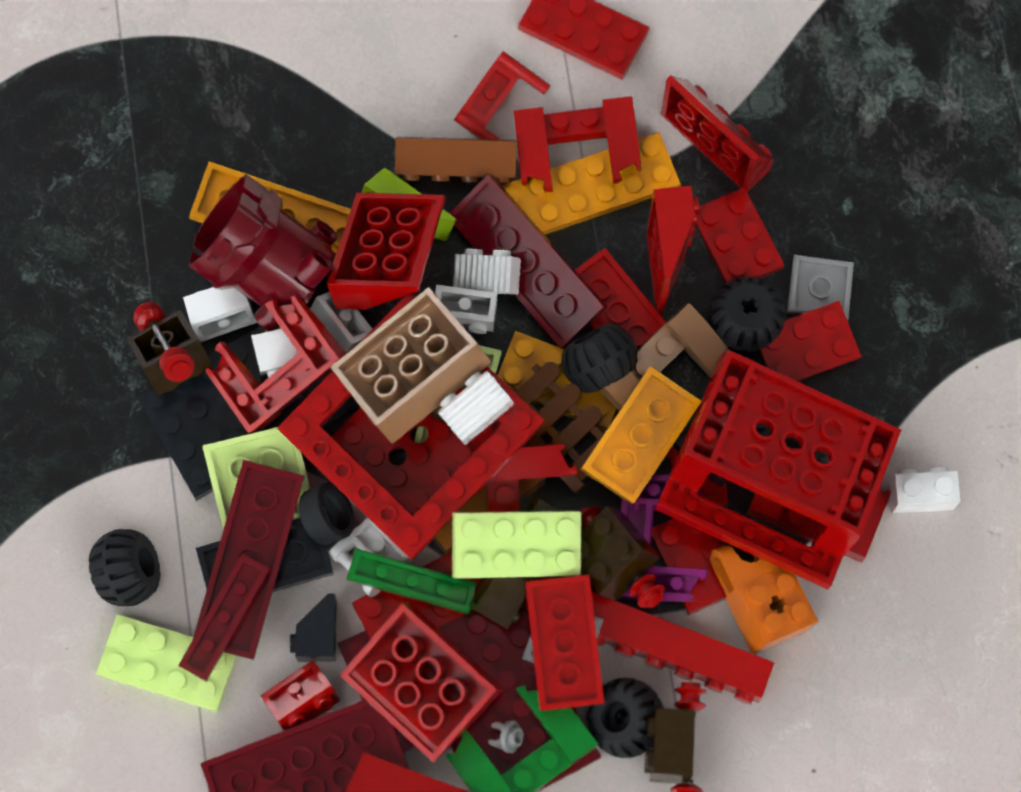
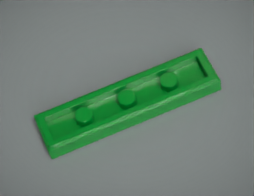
[346,548,477,615]

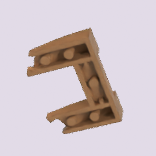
[599,303,729,436]

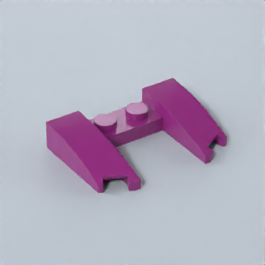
[618,474,712,602]

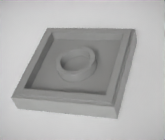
[787,255,854,321]

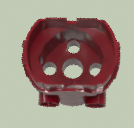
[189,174,338,331]

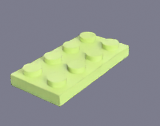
[452,511,581,578]
[96,614,237,712]

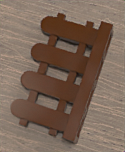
[511,362,604,495]

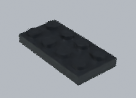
[196,518,334,592]

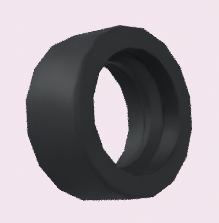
[299,482,355,546]

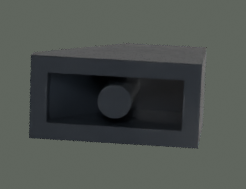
[290,593,337,662]

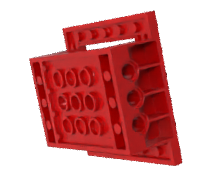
[277,294,546,560]
[655,350,901,590]

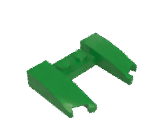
[446,685,598,792]

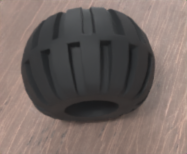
[709,276,786,352]
[562,324,637,393]
[88,529,160,607]
[586,677,664,758]

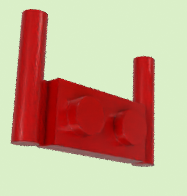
[454,51,551,139]

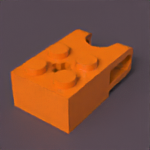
[710,545,819,654]

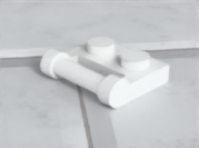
[329,518,412,597]

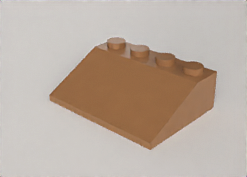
[330,287,492,444]

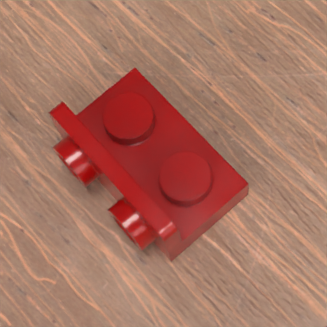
[260,660,340,731]

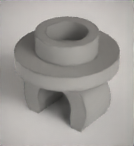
[488,720,523,753]

